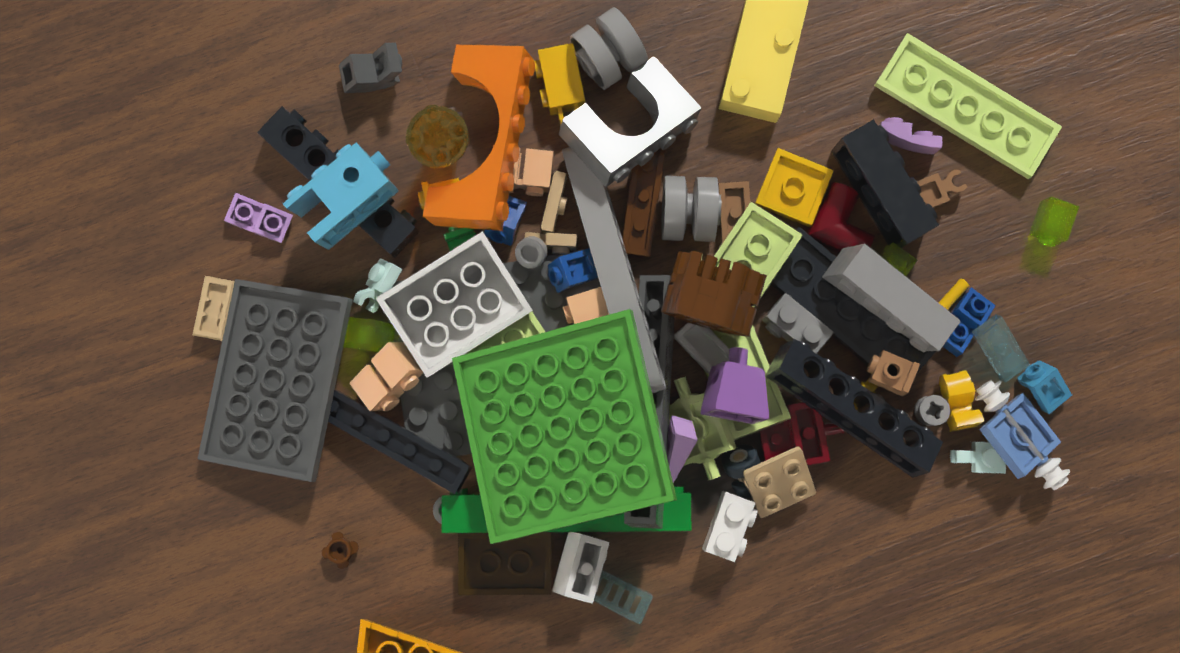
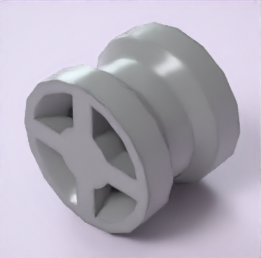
[914,395,950,426]

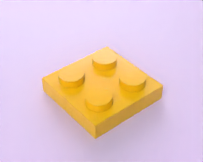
[755,148,834,227]

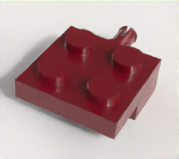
[759,403,844,465]

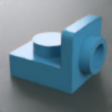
[1017,361,1072,414]

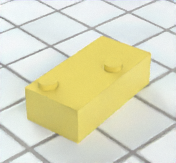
[718,0,809,123]

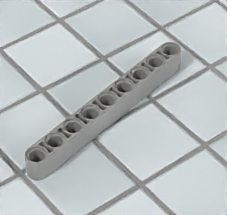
[562,147,666,393]

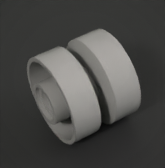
[570,7,648,90]
[661,176,722,242]

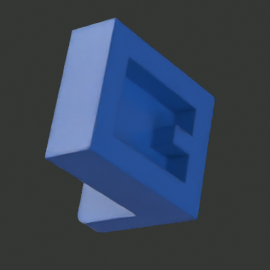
[484,196,527,246]
[548,248,598,293]

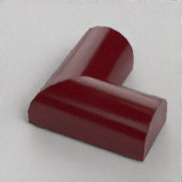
[807,182,875,253]

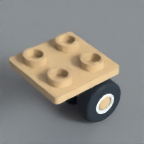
[722,444,816,518]

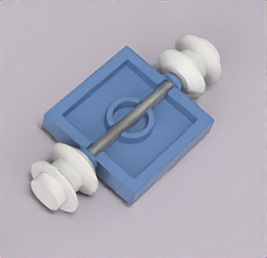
[975,380,1070,490]

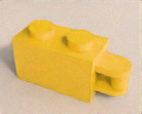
[534,43,585,126]

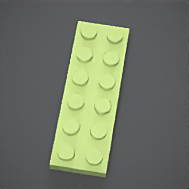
[874,33,1062,179]

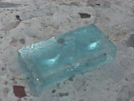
[972,314,1030,382]

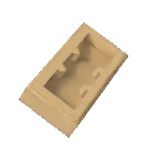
[541,171,568,234]
[192,276,235,341]

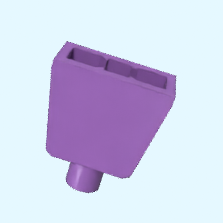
[701,347,769,424]

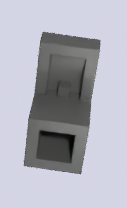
[339,43,402,93]

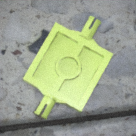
[668,377,736,481]

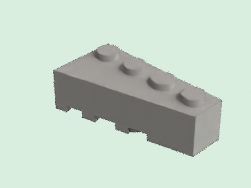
[822,244,960,352]

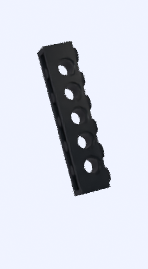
[257,106,419,258]
[765,339,943,478]

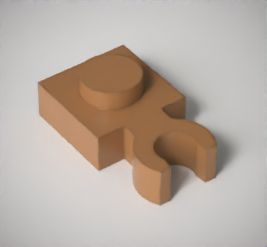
[917,170,967,208]

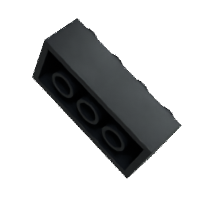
[831,119,939,253]

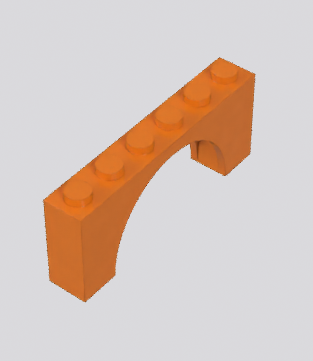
[423,44,535,231]

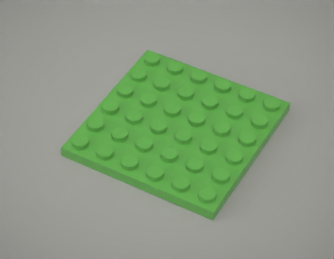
[452,309,677,544]

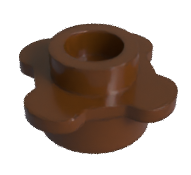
[322,532,359,569]

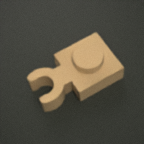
[525,232,577,255]

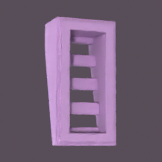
[667,416,698,483]

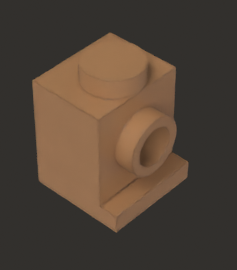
[866,350,920,396]

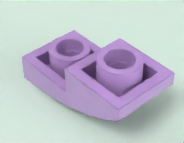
[879,117,942,154]
[224,193,293,243]

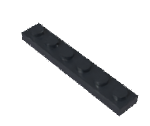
[328,389,473,494]

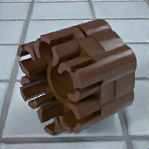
[661,251,767,337]

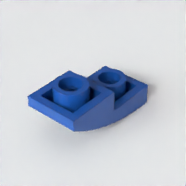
[943,287,996,357]

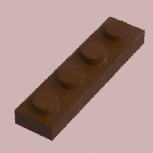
[622,134,666,258]

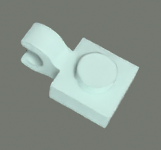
[353,258,402,313]
[950,442,1006,474]

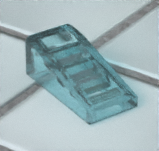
[594,570,653,624]

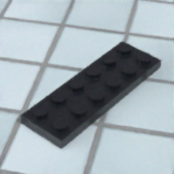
[771,227,936,376]

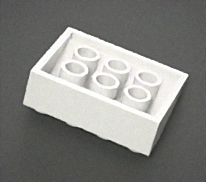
[376,231,533,377]

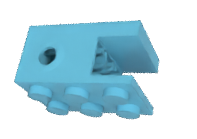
[283,142,399,250]

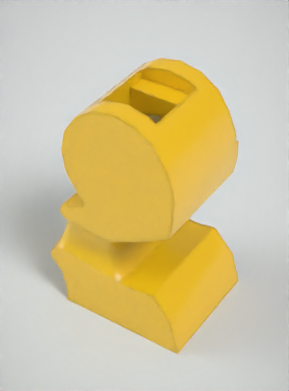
[939,370,984,432]

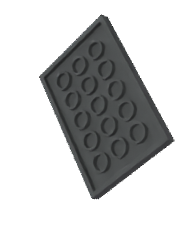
[198,279,353,482]

